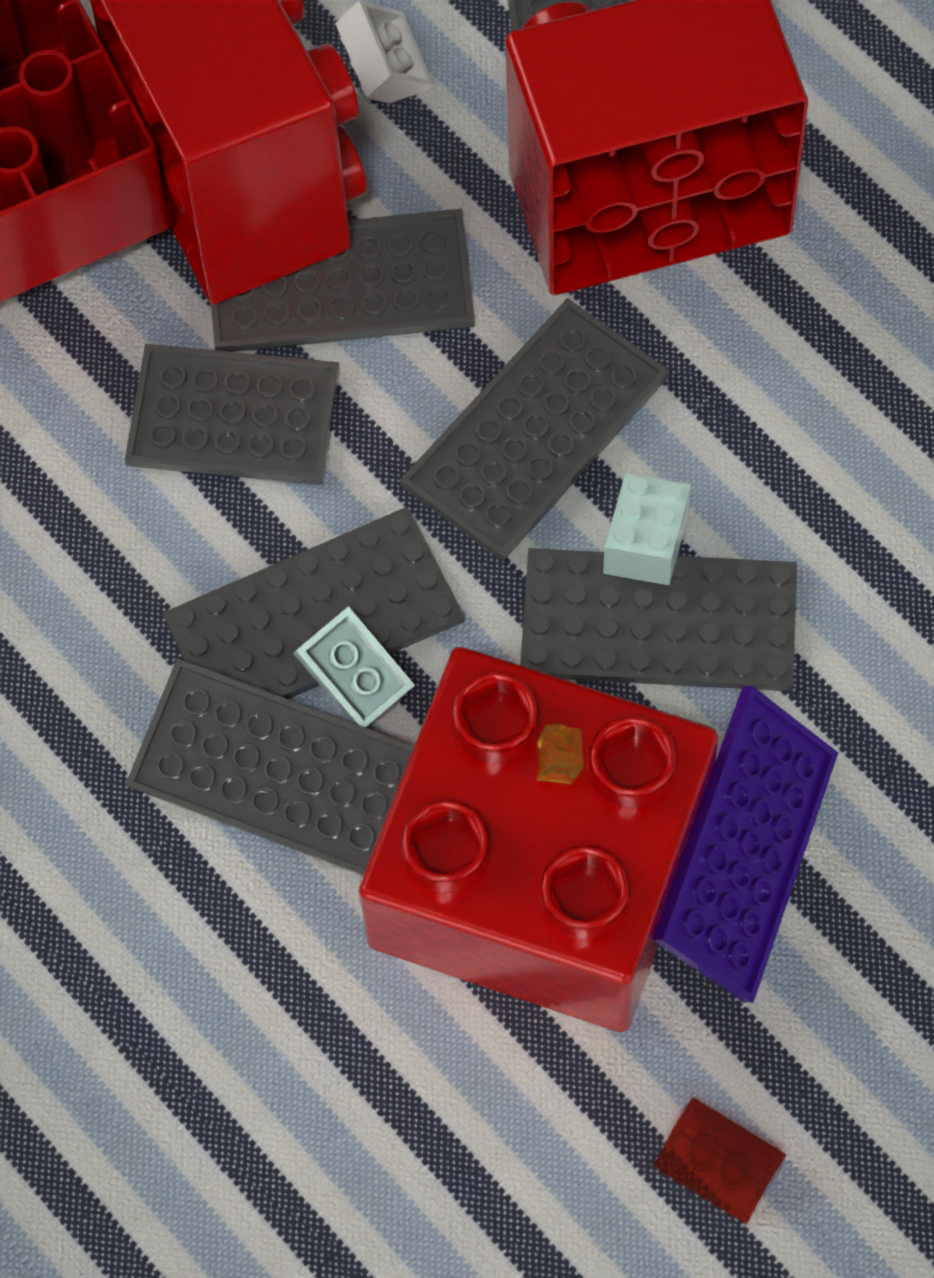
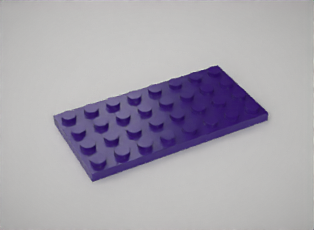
[653,686,838,1003]

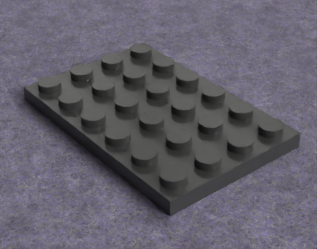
[124,344,340,485]

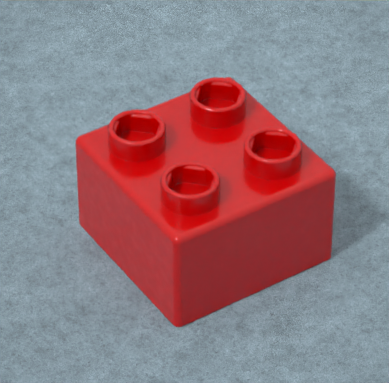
[0,0,171,302]
[90,0,367,305]
[505,0,809,295]
[358,647,718,1033]

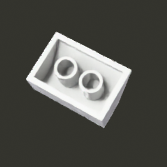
[336,0,434,103]

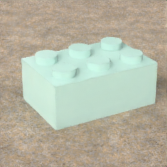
[603,473,691,586]
[293,606,415,727]

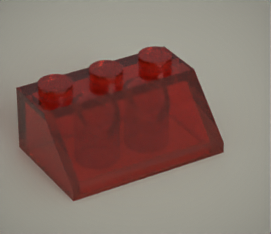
[654,1097,787,1225]

